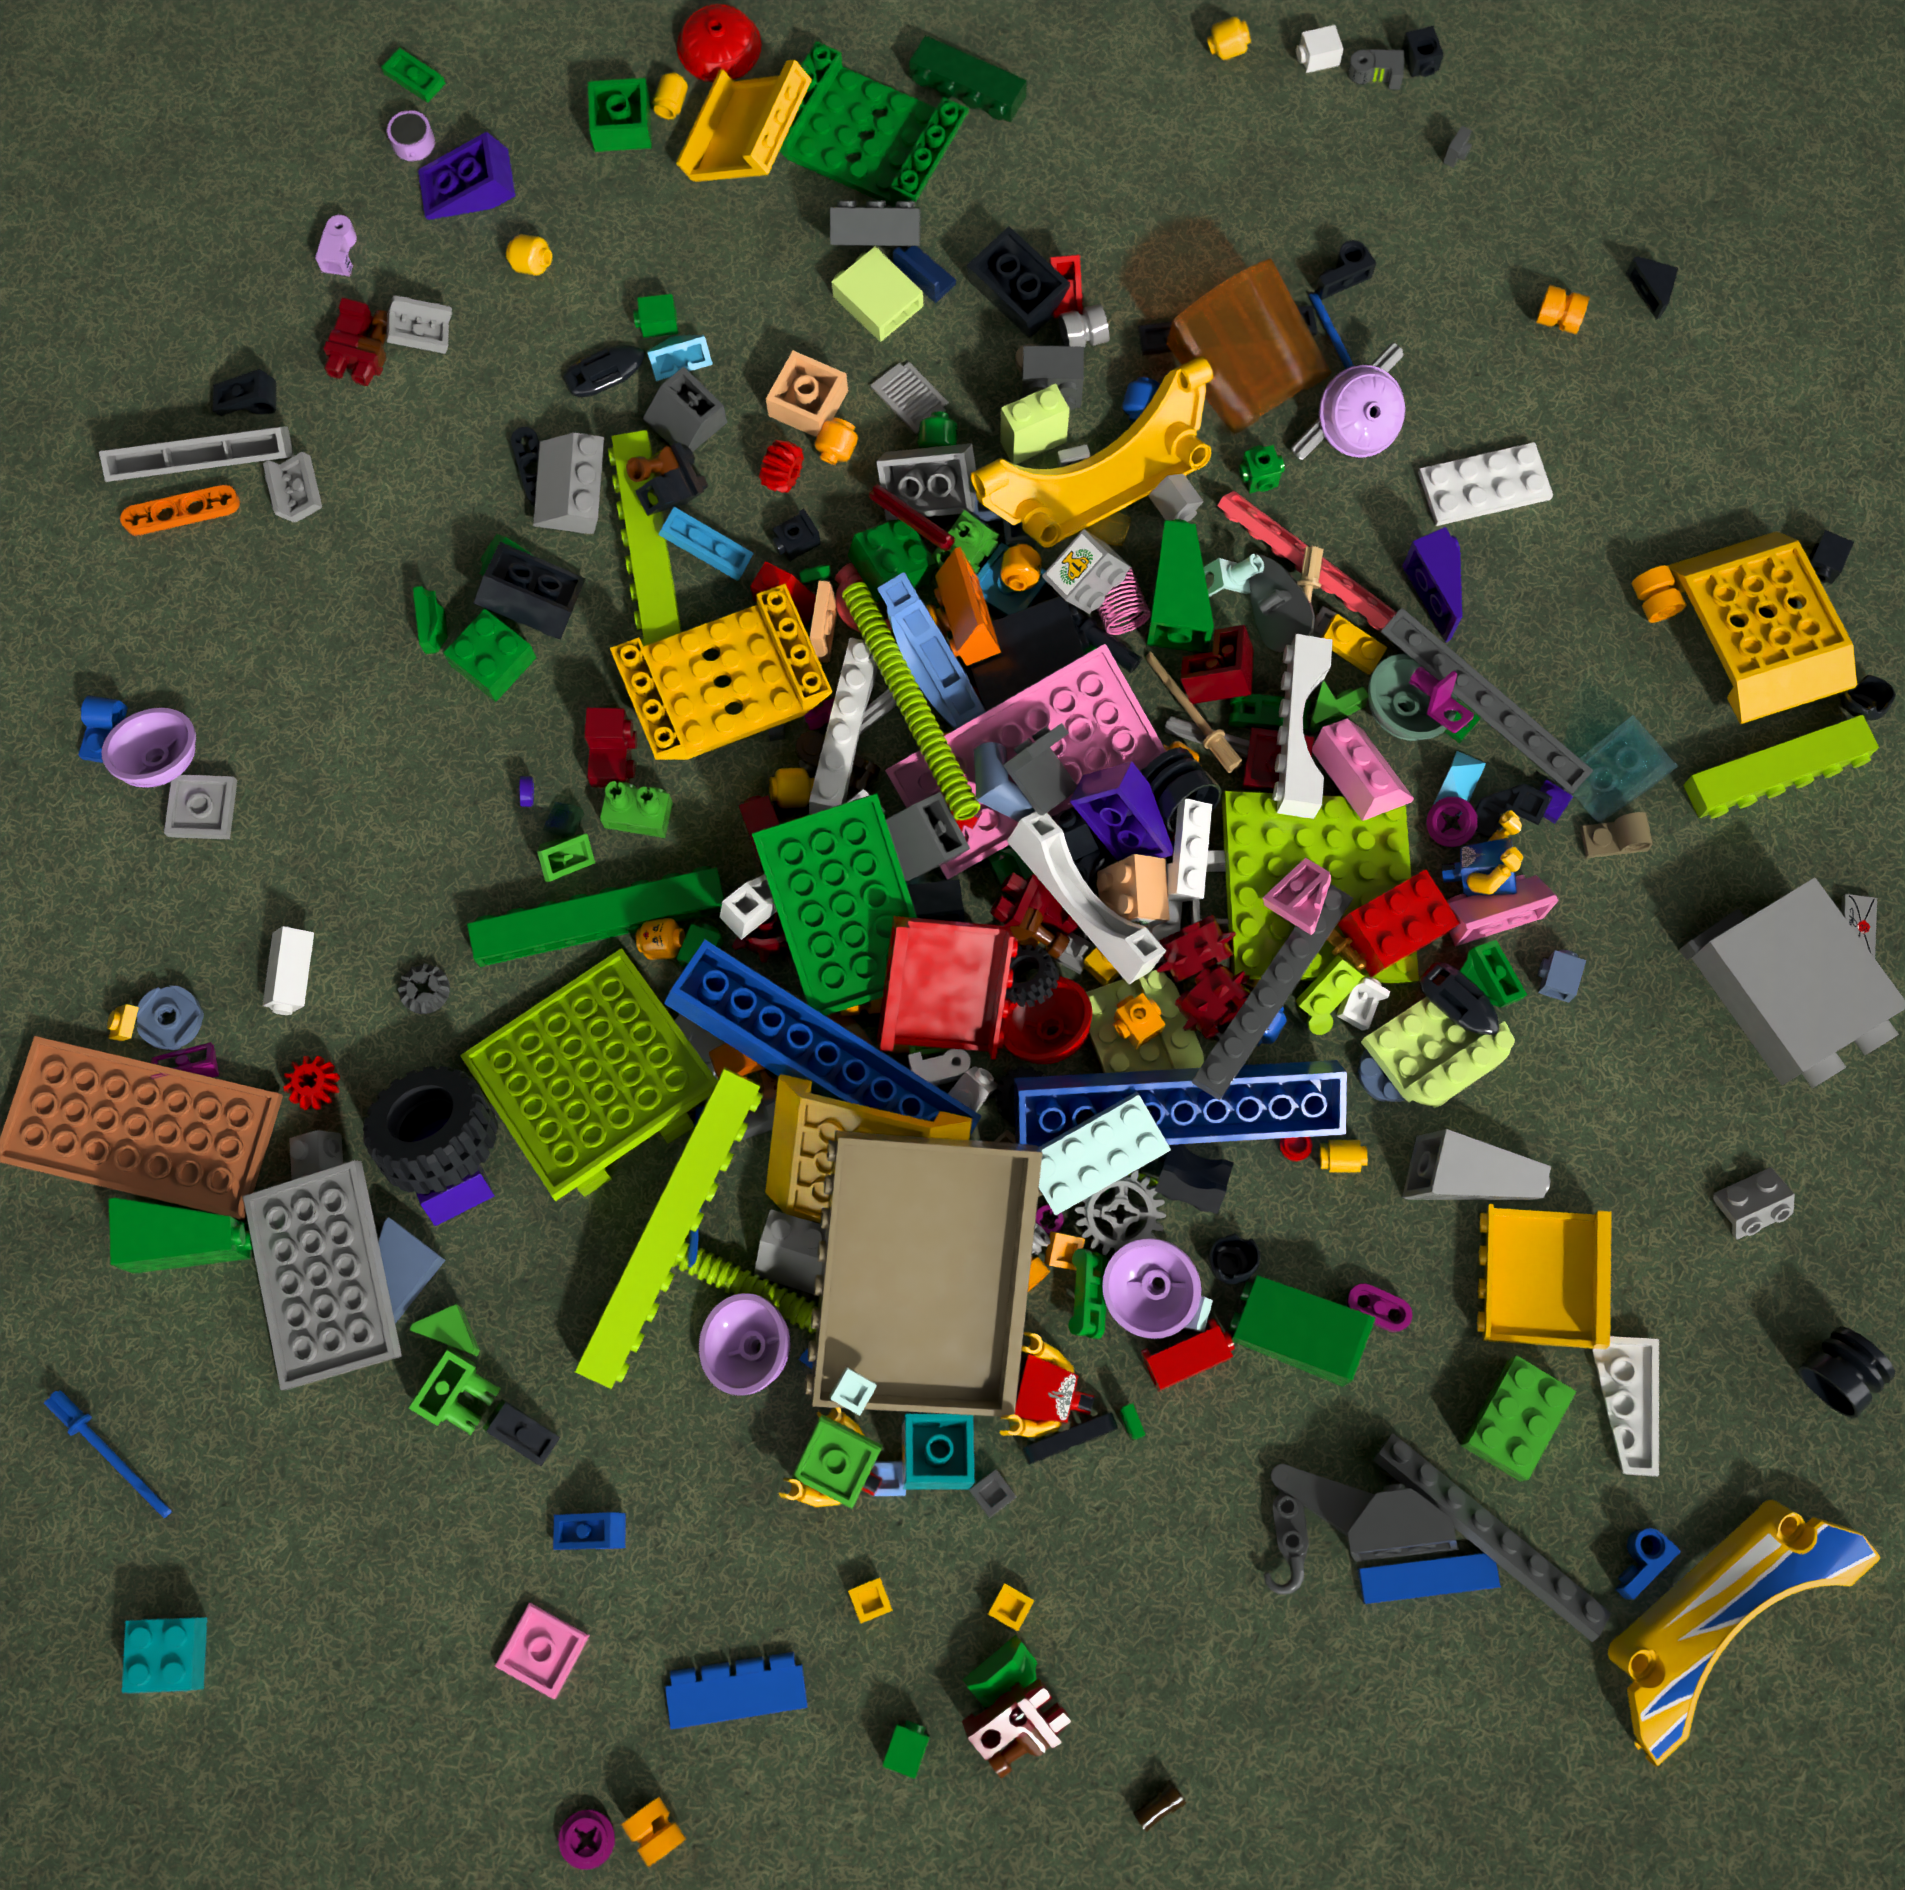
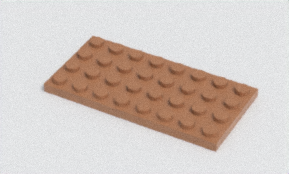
[0,1036,283,1221]

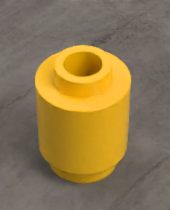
[653,73,688,120]
[1320,1140,1368,1173]

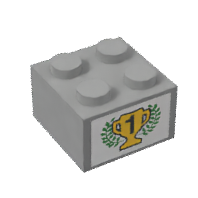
[1042,529,1131,614]

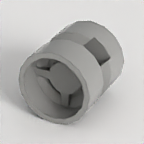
[1059,304,1109,347]

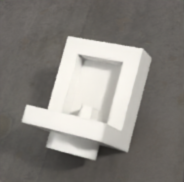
[1336,977,1390,1030]
[948,1066,998,1112]

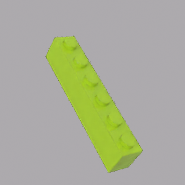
[1683,715,1879,819]

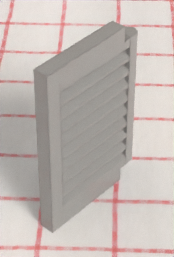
[870,362,949,435]

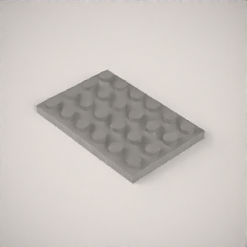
[243,1161,402,1390]

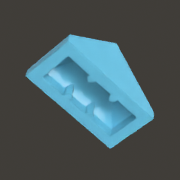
[647,335,713,381]
[1433,751,1486,817]

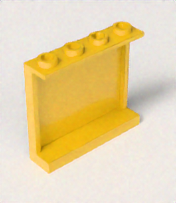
[676,59,812,182]
[1477,1204,1611,1350]

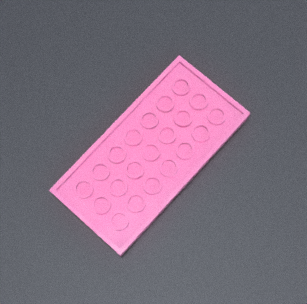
[885,644,1166,880]

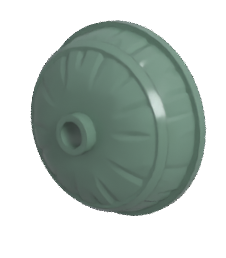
[1368,654,1457,741]

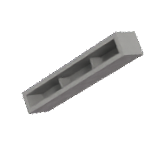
[99,426,294,482]

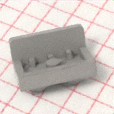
[386,296,452,354]
[263,452,322,522]
[289,1130,343,1180]
[1714,1167,1795,1239]

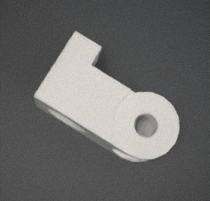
[908,1049,970,1086]

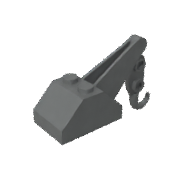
[1264,1464,1458,1595]

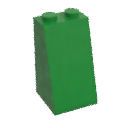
[1147,519,1214,653]
[109,1198,253,1274]
[1228,1275,1376,1387]

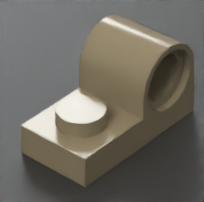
[1580,812,1653,858]

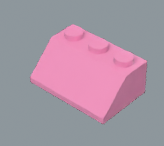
[1312,718,1414,821]
[1448,875,1558,947]

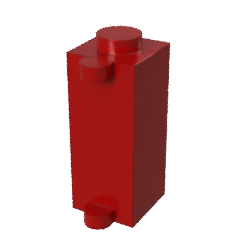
[1141,1318,1235,1392]

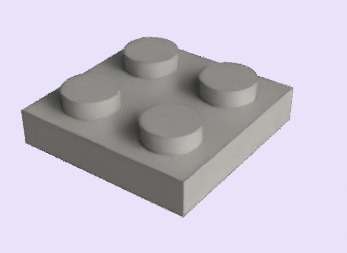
[164,775,237,839]

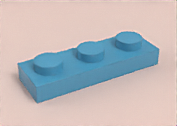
[658,507,754,581]

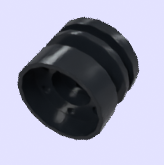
[1142,747,1222,833]
[1799,1326,1895,1418]

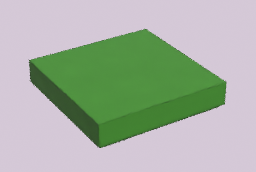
[791,1415,883,1508]

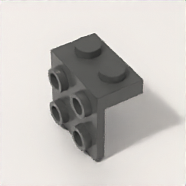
[1003,723,1077,816]

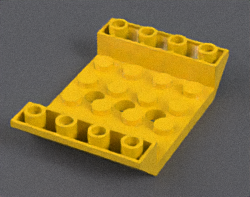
[1667,531,1857,724]
[610,584,832,760]
[765,1074,972,1223]

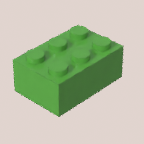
[1460,1355,1576,1482]

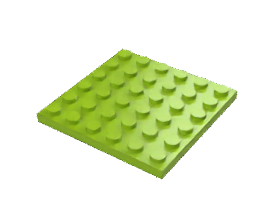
[1222,791,1419,984]
[460,948,718,1201]

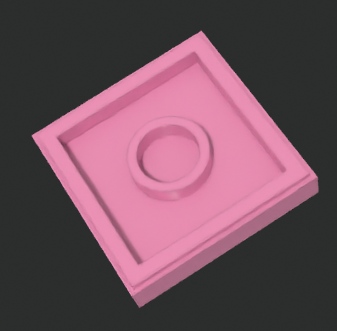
[495,1603,590,1699]

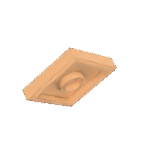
[810,581,838,663]

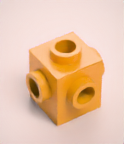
[1113,993,1165,1050]

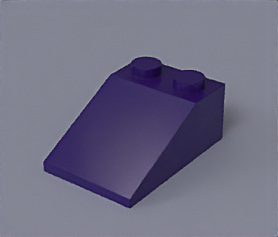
[418,132,515,220]
[1402,527,1462,643]
[1070,761,1174,861]
[412,1118,495,1226]

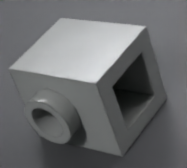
[1148,474,1204,522]

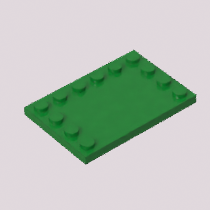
[752,793,917,1016]

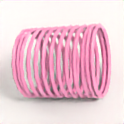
[1097,566,1151,635]

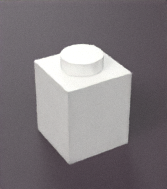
[1296,25,1343,73]

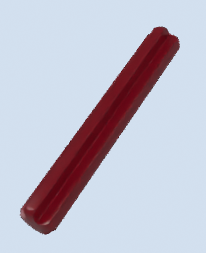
[869,485,955,551]

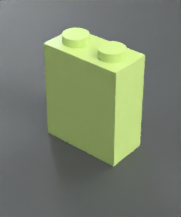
[832,247,923,342]
[1000,384,1069,465]

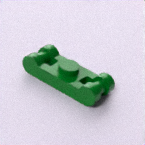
[1228,693,1311,734]
[1068,1248,1108,1339]

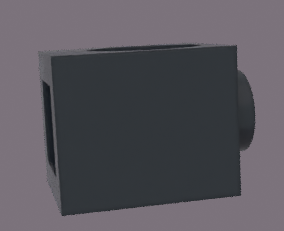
[1401,26,1444,77]
[1809,530,1854,584]
[1051,806,1099,861]

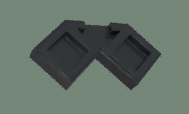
[1475,783,1552,838]

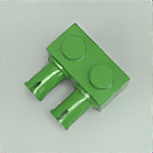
[932,510,1000,574]
[600,781,673,838]
[409,1346,501,1435]

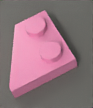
[1263,858,1331,935]

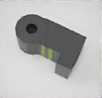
[1348,49,1404,90]

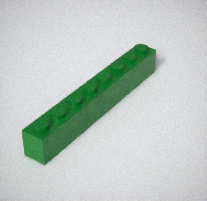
[467,866,725,967]

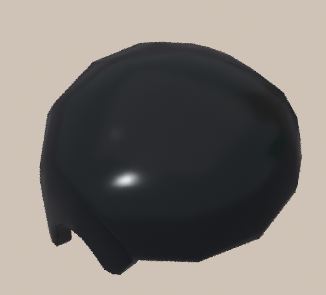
[1841,675,1896,721]
[1207,1233,1261,1284]

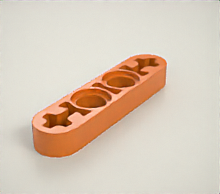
[120,485,240,535]

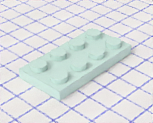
[1039,1092,1171,1216]

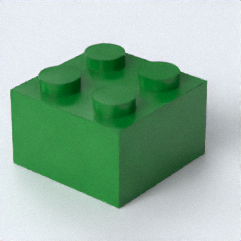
[588,78,652,152]
[848,519,936,603]
[443,609,537,702]

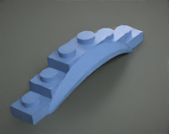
[877,572,986,730]

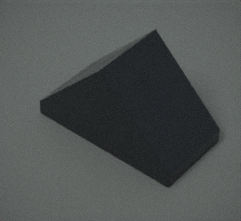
[1626,256,1679,320]

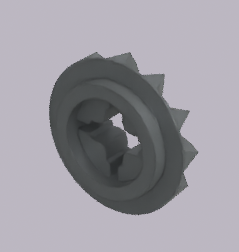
[398,963,450,1014]

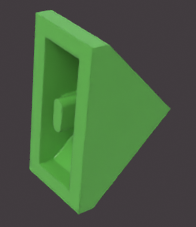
[537,833,595,882]
[410,1304,480,1356]

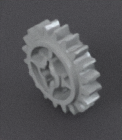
[1075,1169,1166,1255]

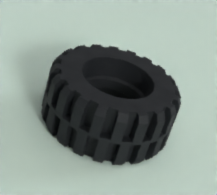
[363,1066,498,1194]

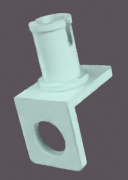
[1203,554,1264,597]

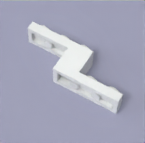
[1148,798,1212,964]

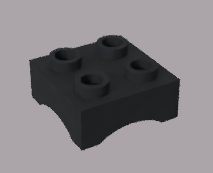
[1155,1144,1234,1214]

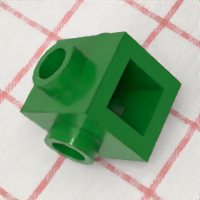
[1239,445,1285,494]

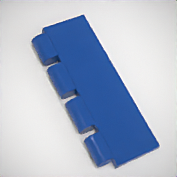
[665,1652,808,1729]

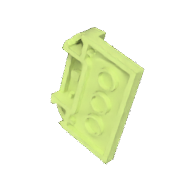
[1086,970,1204,1073]
[1361,997,1515,1108]

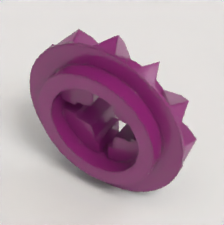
[1427,797,1478,847]
[559,1810,615,1870]

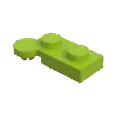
[1295,954,1365,1035]

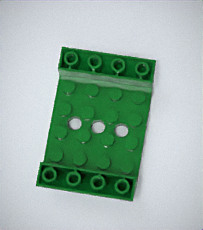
[779,41,969,207]

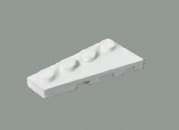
[1592,1336,1659,1477]

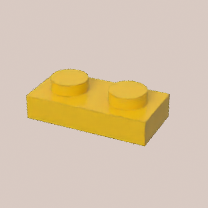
[1321,614,1387,674]

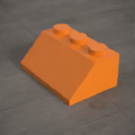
[934,547,1001,666]

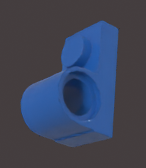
[78,695,128,763]
[553,1512,626,1550]
[1616,1528,1681,1599]

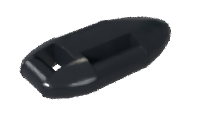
[563,345,645,397]
[1419,962,1499,1035]

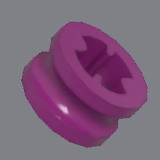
[1035,1205,1064,1236]

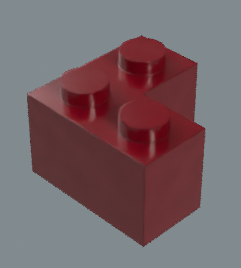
[1181,625,1254,704]
[584,707,638,788]

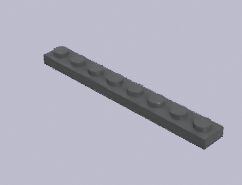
[1381,608,1594,794]
[1192,884,1353,1100]
[1373,1433,1612,1642]

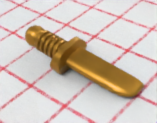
[1327,929,1366,970]

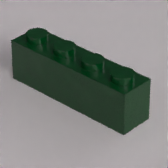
[909,35,1027,123]

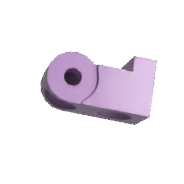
[315,215,357,276]

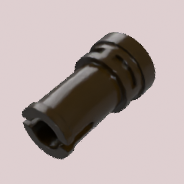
[1133,1780,1187,1832]

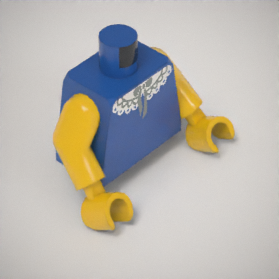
[1442,810,1523,896]

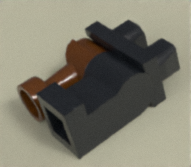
[626,442,708,516]

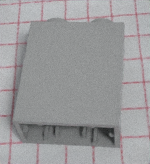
[1692,878,1905,1088]

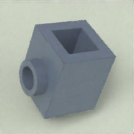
[1538,950,1586,1003]

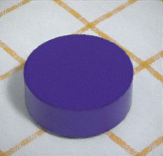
[520,776,534,807]

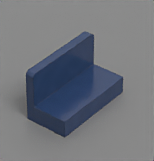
[893,246,956,303]

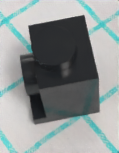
[771,509,821,562]

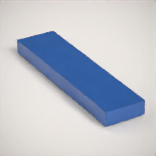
[1358,1553,1500,1604]

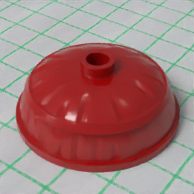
[677,4,762,82]
[1000,977,1092,1064]

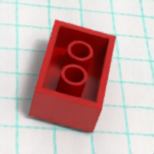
[1337,869,1461,978]

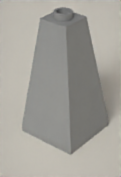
[1402,1129,1551,1200]

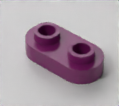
[1346,1284,1412,1332]

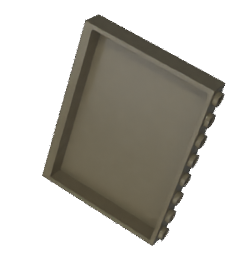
[805,1131,1043,1417]

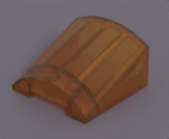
[1167,258,1331,436]

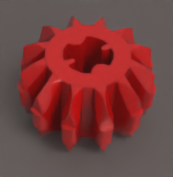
[759,440,804,493]
[283,1056,340,1110]

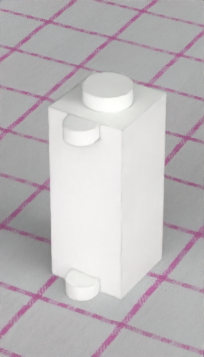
[262,926,314,1015]

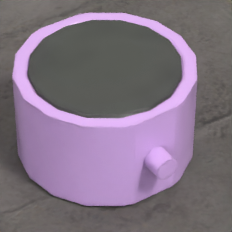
[387,110,435,161]

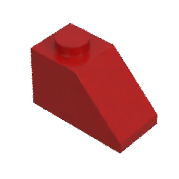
[750,561,816,627]

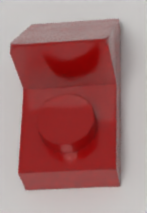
[1049,254,1083,318]

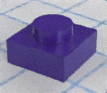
[1539,780,1573,824]

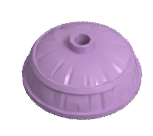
[1319,365,1405,457]
[102,708,196,788]
[1103,1238,1201,1339]
[699,1293,790,1395]

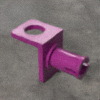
[1409,667,1474,733]

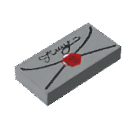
[1841,894,1877,958]

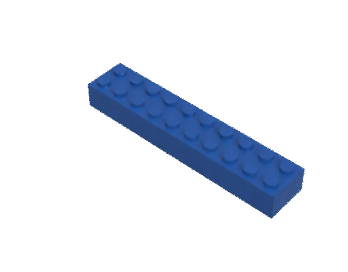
[664,940,982,1136]
[1014,1060,1347,1147]

